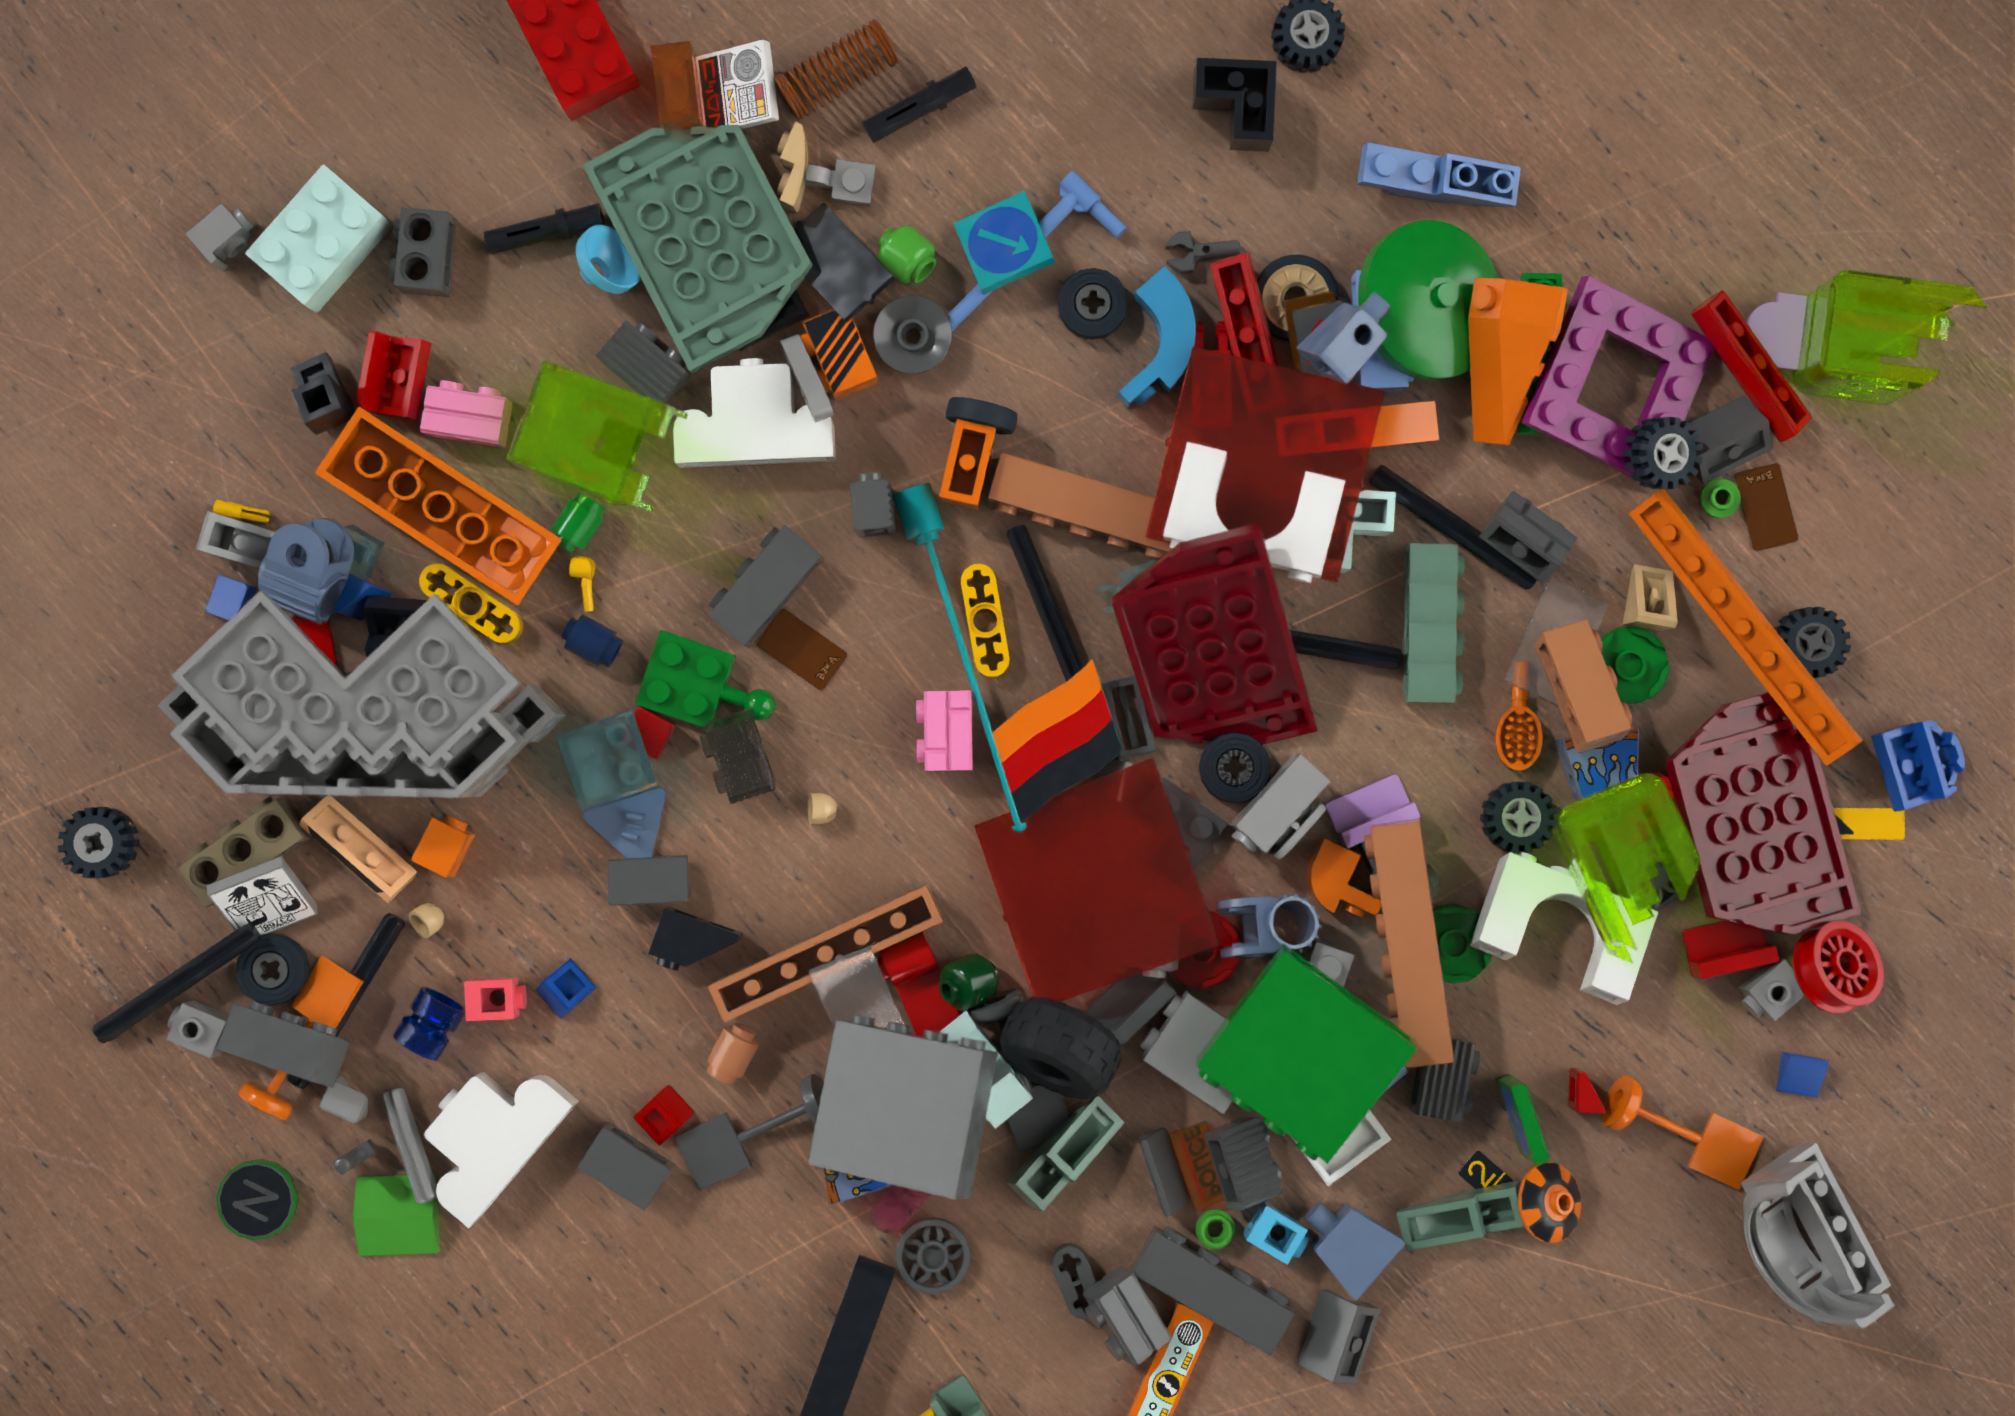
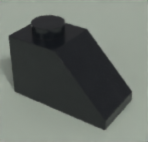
[648,907,743,971]

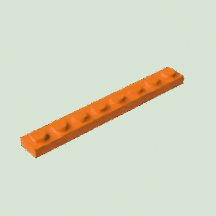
[1629,489,1862,766]

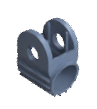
[258,518,354,624]
[1216,894,1322,959]

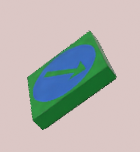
[1496,1074,1550,1165]

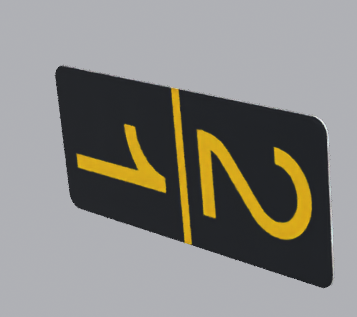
[1458,1151,1514,1189]

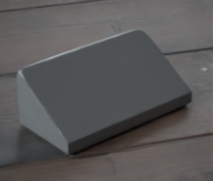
[608,855,691,906]
[1138,1128,1190,1217]

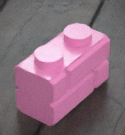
[420,380,512,448]
[916,691,973,771]

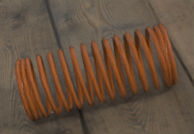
[774,19,899,121]

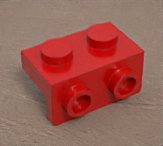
[355,331,432,420]

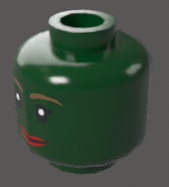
[939,954,999,1011]

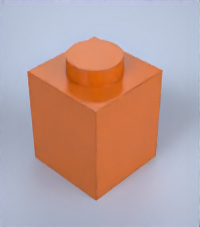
[411,814,476,878]

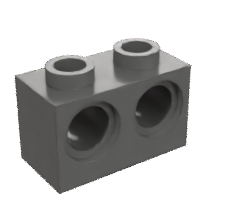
[389,207,457,297]

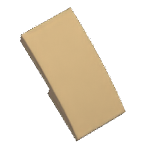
[777,121,808,214]

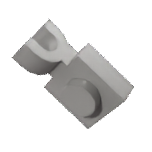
[805,159,876,207]

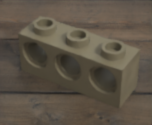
[178,797,313,907]

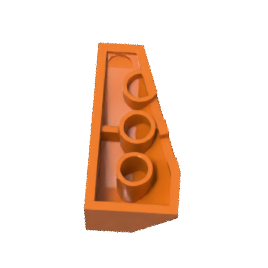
[1468,278,1568,446]

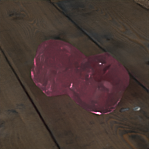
[871,1185,932,1233]

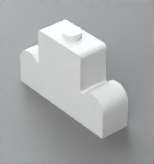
[673,358,836,468]
[424,1072,579,1228]

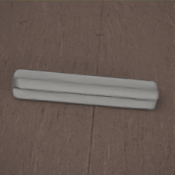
[382,1088,437,1204]

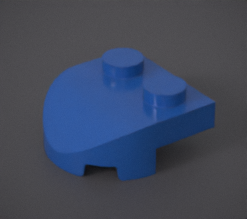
[1871,720,1965,812]

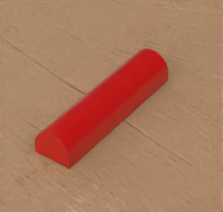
[1210,252,1289,417]
[1690,290,1812,442]

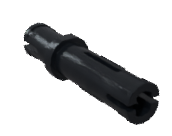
[862,66,977,143]
[484,203,605,255]

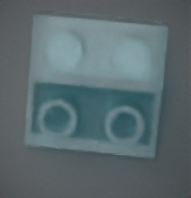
[556,710,658,811]

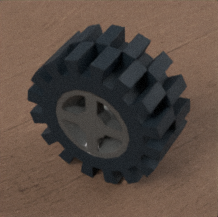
[1774,607,1851,678]

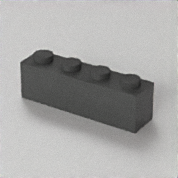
[1131,1226,1295,1356]

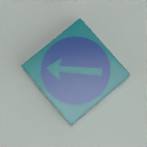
[953,190,1055,295]

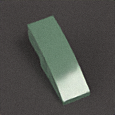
[1006,1096,1125,1211]
[1396,1180,1524,1251]

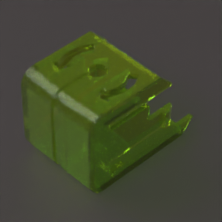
[1793,270,1987,405]
[506,361,688,513]
[1557,773,1701,963]

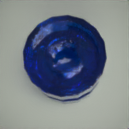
[393,986,465,1061]

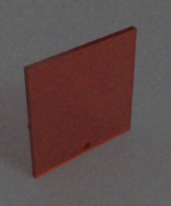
[1145,347,1385,583]
[974,758,1221,1002]

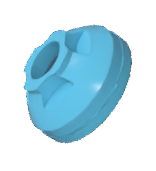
[576,225,641,294]

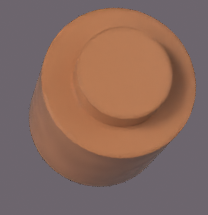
[706,1023,759,1085]

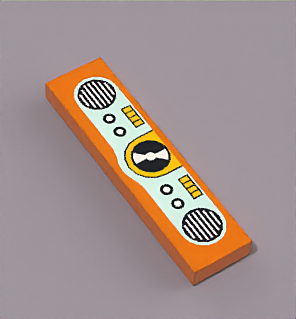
[1127,1301,1214,1416]

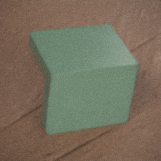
[929,1375,989,1416]

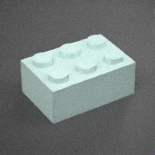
[245,164,394,313]

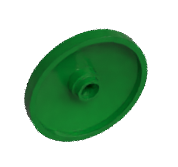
[1358,220,1499,380]

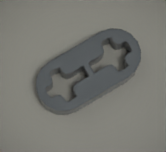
[1052,1243,1097,1320]

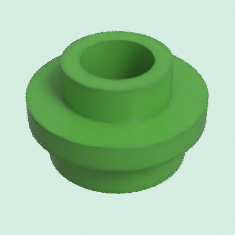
[1700,479,1741,518]
[1195,1209,1235,1250]

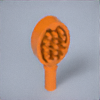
[1495,662,1543,772]

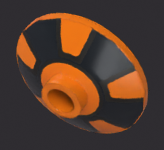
[1518,1162,1581,1243]

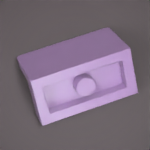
[1325,774,1421,848]

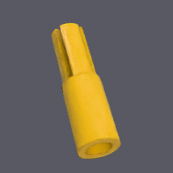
[213,499,271,524]

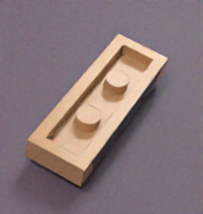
[299,795,417,903]

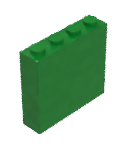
[1196,943,1417,1163]

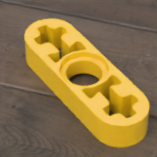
[419,563,523,644]
[961,564,1010,678]

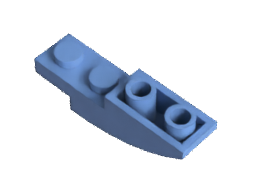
[1357,142,1521,207]

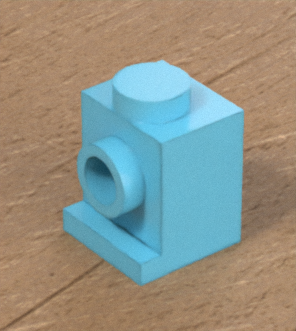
[1243,1201,1309,1265]

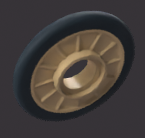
[1257,254,1339,341]

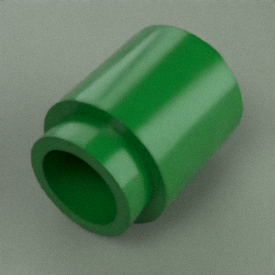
[550,492,606,553]

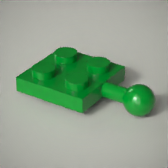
[635,630,775,730]

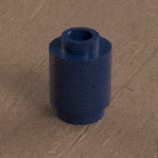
[561,614,623,668]

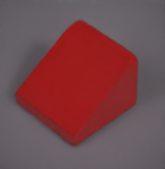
[623,706,676,760]
[1568,1068,1606,1113]
[633,1085,694,1146]

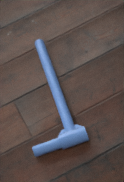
[947,170,1127,332]

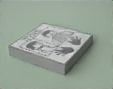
[207,856,318,936]

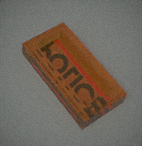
[1169,1121,1225,1210]

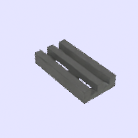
[1101,676,1157,760]

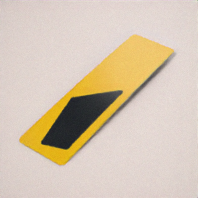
[1833,808,1905,840]

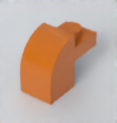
[1306,838,1382,919]

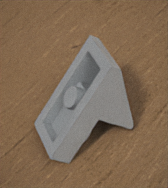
[196,511,275,568]

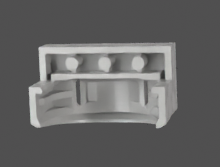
[1741,1143,1894,1329]

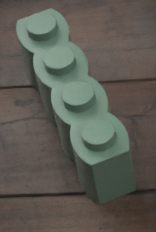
[1403,543,1465,704]

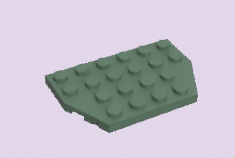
[582,125,813,374]

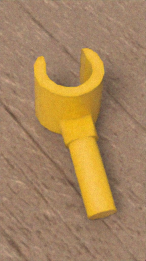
[569,556,596,612]

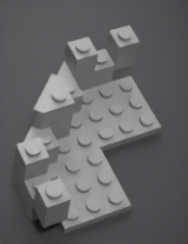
[157,591,567,798]

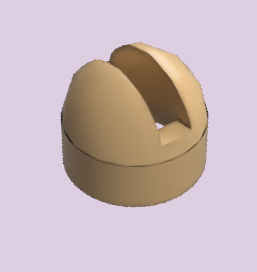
[808,793,837,825]
[409,903,444,938]

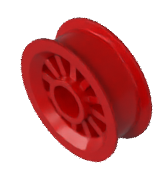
[1792,921,1884,1014]

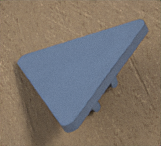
[583,787,667,859]

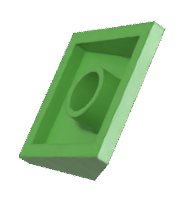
[353,1173,440,1256]

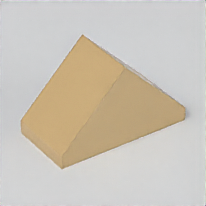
[1623,564,1678,631]

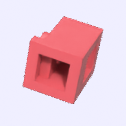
[464,977,527,1021]

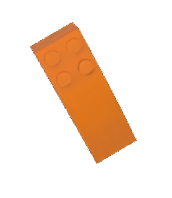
[314,407,562,606]

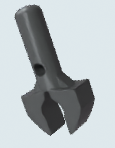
[1165,231,1241,274]
[333,1139,378,1175]

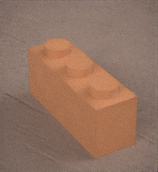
[1534,619,1632,754]

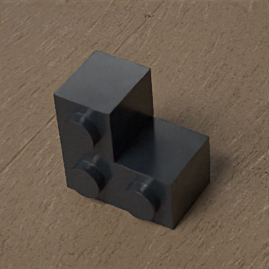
[1192,58,1277,152]

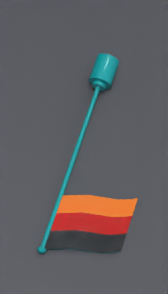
[893,483,1122,832]

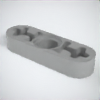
[780,334,834,423]

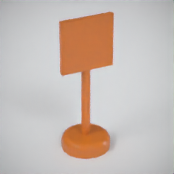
[237,955,364,1120]
[1601,1075,1764,1190]

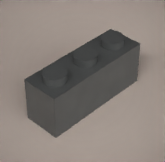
[708,525,824,648]
[216,1001,350,1088]

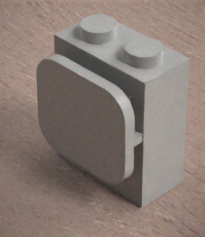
[1229,754,1330,860]
[1140,990,1233,1114]

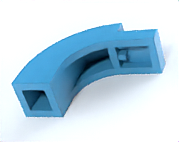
[1117,266,1196,409]

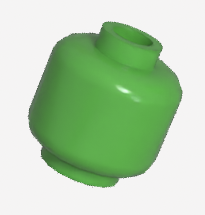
[878,225,937,284]

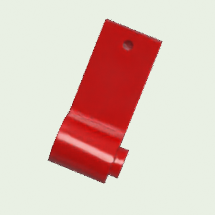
[875,931,960,1036]

